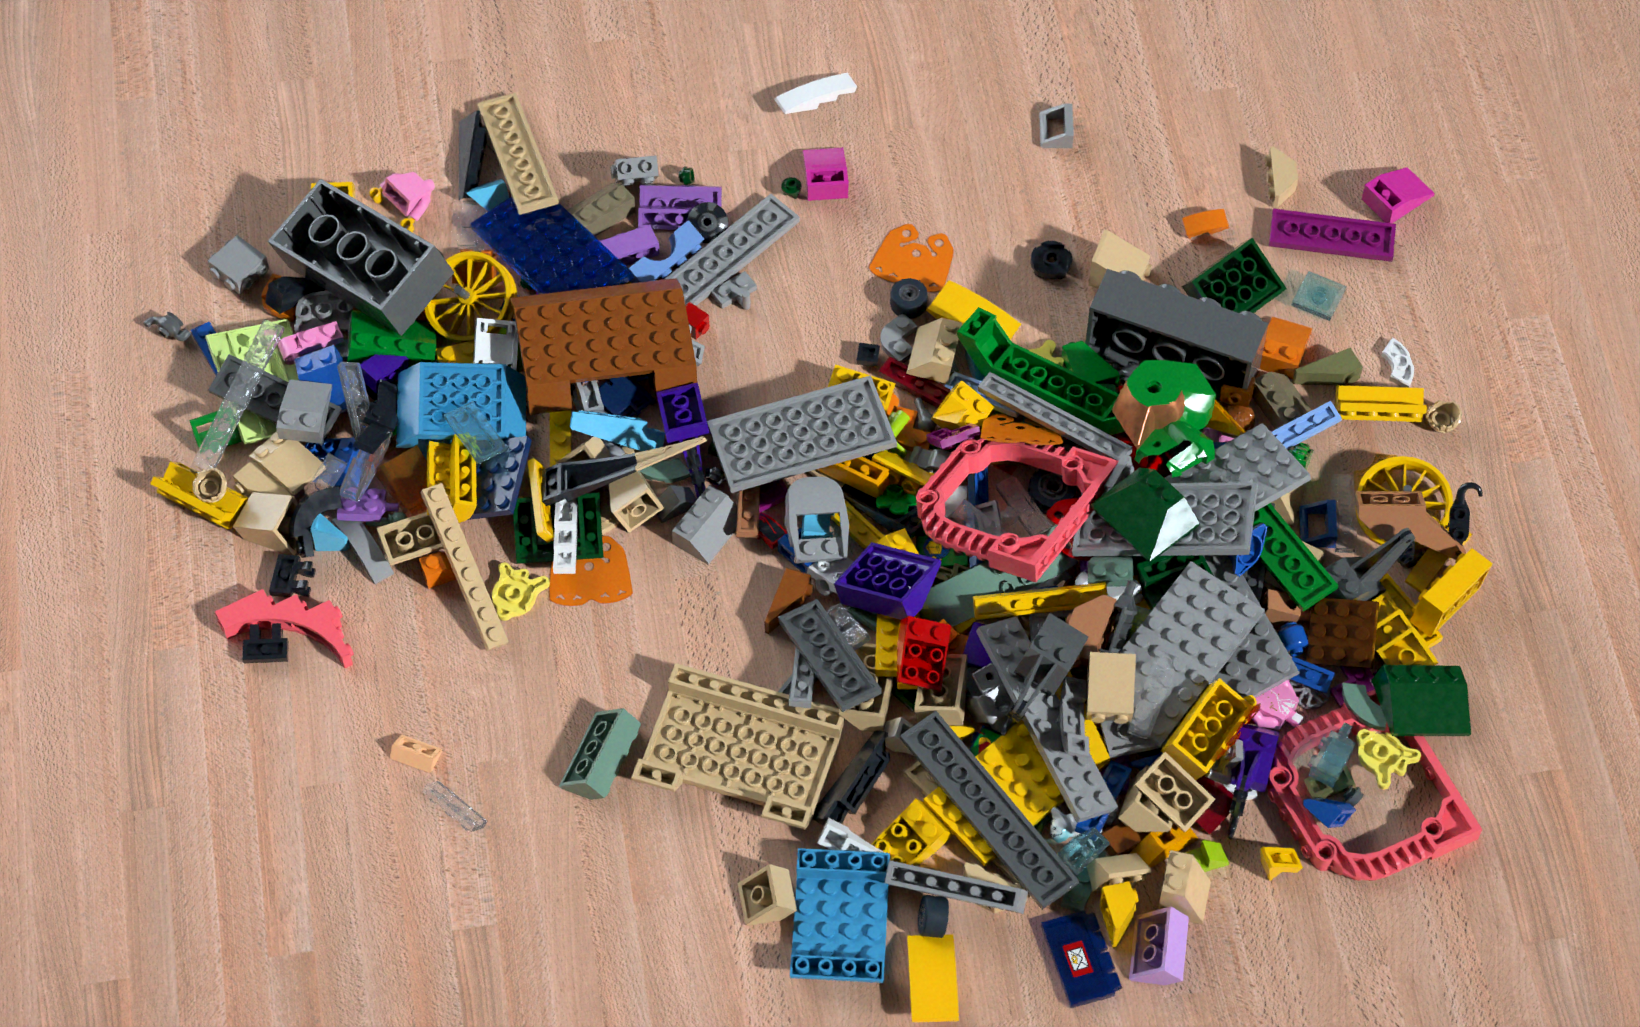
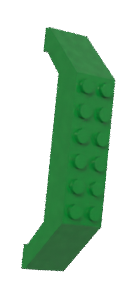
[957,307,1125,435]

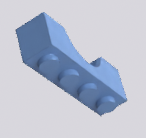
[624,220,704,283]

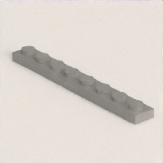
[978,372,1132,461]

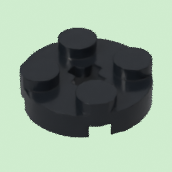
[1030,241,1072,279]

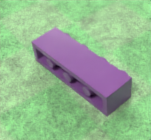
[573,225,660,277]

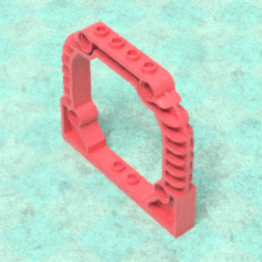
[916,438,1119,582]
[1267,689,1482,881]

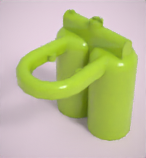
[888,410,910,457]

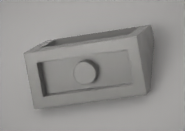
[1039,104,1074,148]

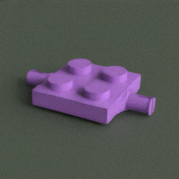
[337,487,399,522]

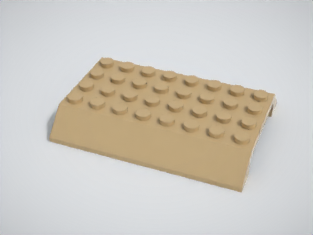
[631,663,845,829]

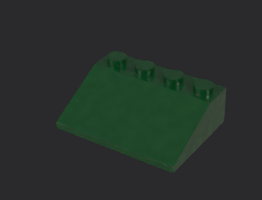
[1182,238,1287,313]
[1371,665,1471,736]

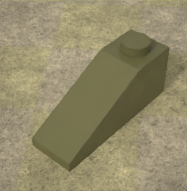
[1293,347,1363,386]

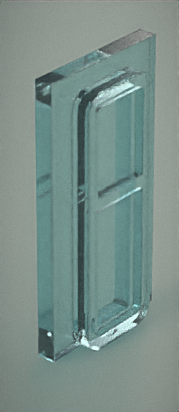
[444,401,508,464]

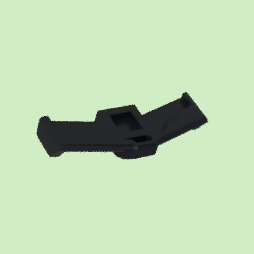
[353,379,398,455]

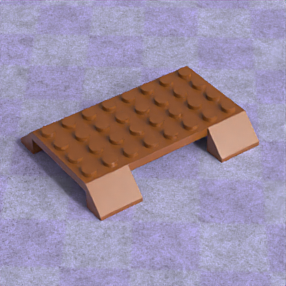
[510,278,698,415]

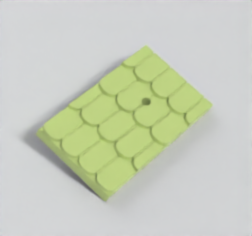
[205,319,299,444]

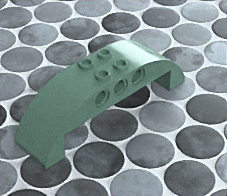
[919,524,1078,627]

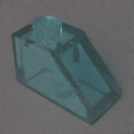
[1057,827,1110,875]

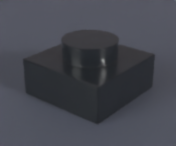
[856,343,880,367]

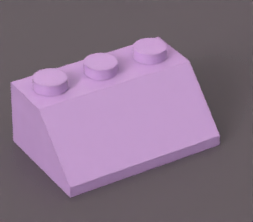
[1129,907,1189,985]

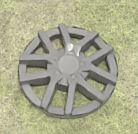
[1290,680,1331,709]

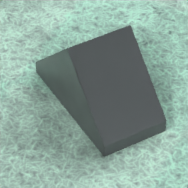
[656,485,697,523]

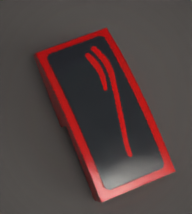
[757,512,788,550]

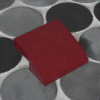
[1195,775,1233,835]

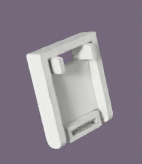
[473,318,518,370]

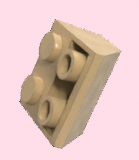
[1086,853,1152,892]

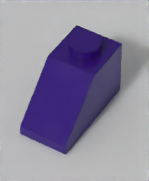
[359,354,408,394]

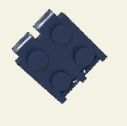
[599,376,656,417]

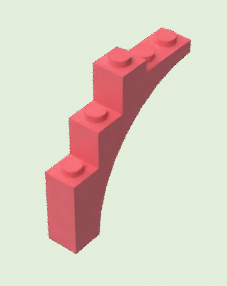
[215,589,354,668]

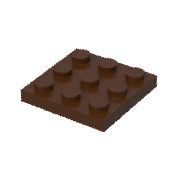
[1306,598,1379,669]

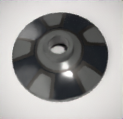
[687,202,728,243]

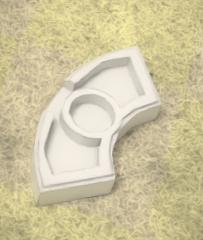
[1381,337,1414,388]

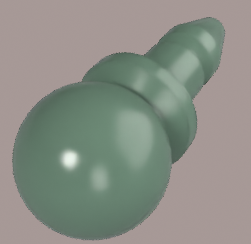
[366,512,407,527]

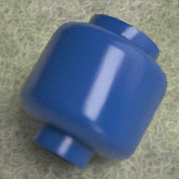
[1277,622,1308,657]

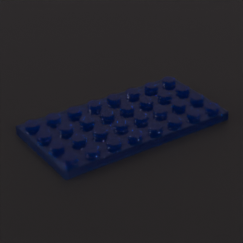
[470,197,634,294]

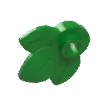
[876,484,917,515]

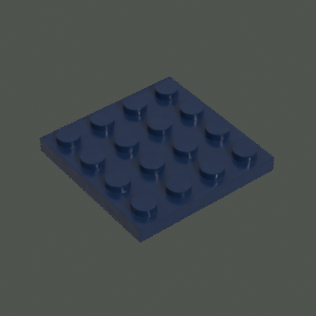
[468,436,532,520]

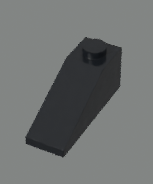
[265,276,325,314]

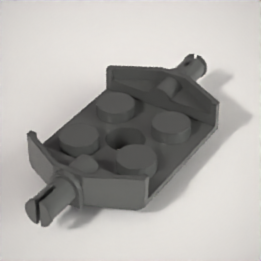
[1099,580,1138,653]

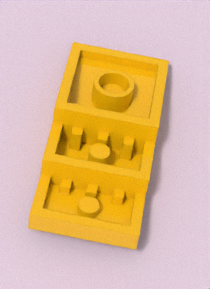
[926,280,1021,339]
[1372,591,1439,665]
[907,934,959,1022]

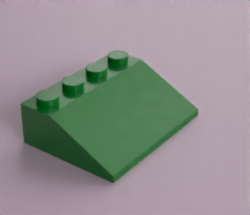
[347,310,436,368]

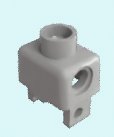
[966,663,1017,734]

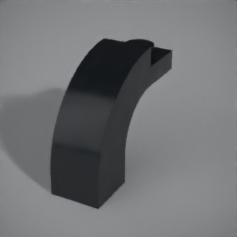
[289,486,342,558]

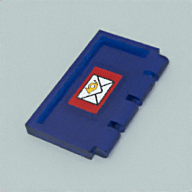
[1041,910,1122,1009]

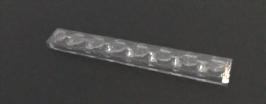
[189,319,285,473]

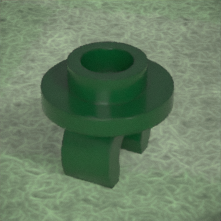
[781,177,802,199]

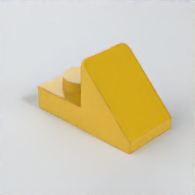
[1260,847,1303,881]

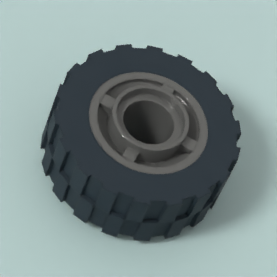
[1027,469,1076,515]

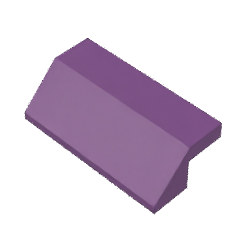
[638,184,722,230]

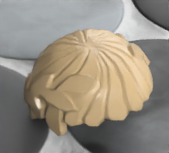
[1426,400,1462,433]
[193,468,227,503]

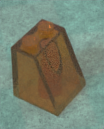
[375,445,427,514]

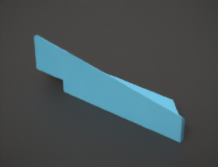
[570,410,665,451]

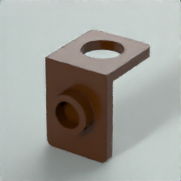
[1220,376,1255,408]

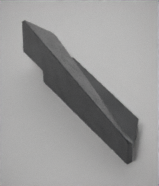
[459,111,487,202]
[813,731,890,826]

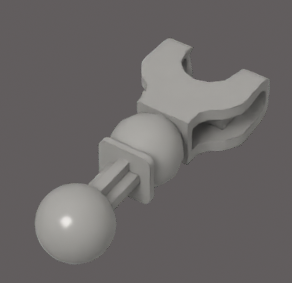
[573,380,625,457]

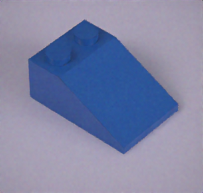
[295,345,353,413]

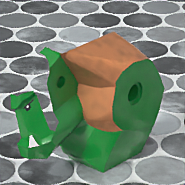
[1112,360,1216,478]

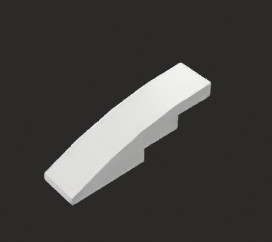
[775,73,857,114]
[553,497,578,574]

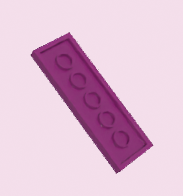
[1269,208,1396,262]

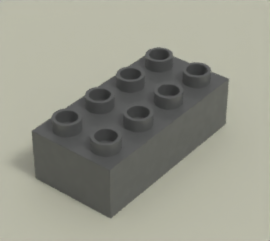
[268,179,454,336]
[1085,268,1269,405]

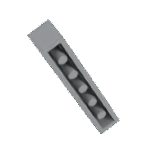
[885,860,1028,914]

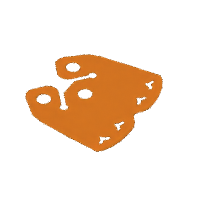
[869,224,953,292]
[980,414,1063,445]
[549,536,633,606]

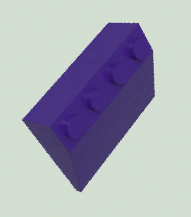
[834,542,941,620]

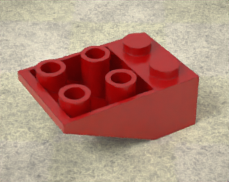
[897,616,951,691]

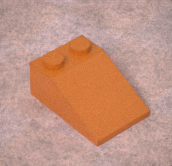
[1260,316,1313,379]

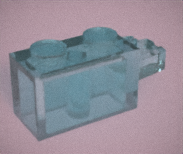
[1308,722,1356,788]

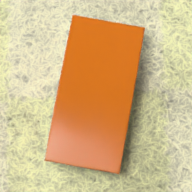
[1182,209,1230,239]

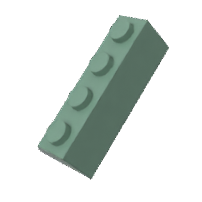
[559,708,641,800]

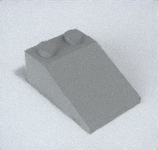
[276,379,332,444]

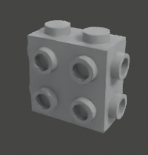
[610,156,659,186]
[208,235,269,294]

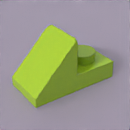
[1184,840,1229,872]

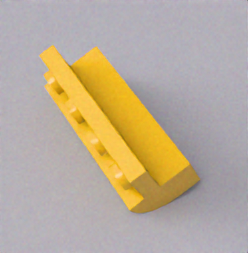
[1335,385,1427,422]
[427,434,477,523]
[150,461,249,529]
[875,612,920,689]

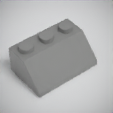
[672,485,738,565]

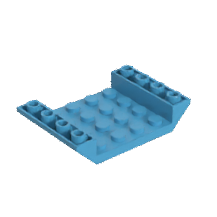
[396,362,526,448]
[790,848,890,983]

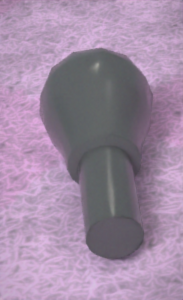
[914,398,937,432]

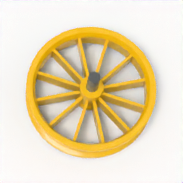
[424,251,518,344]
[1355,456,1453,550]

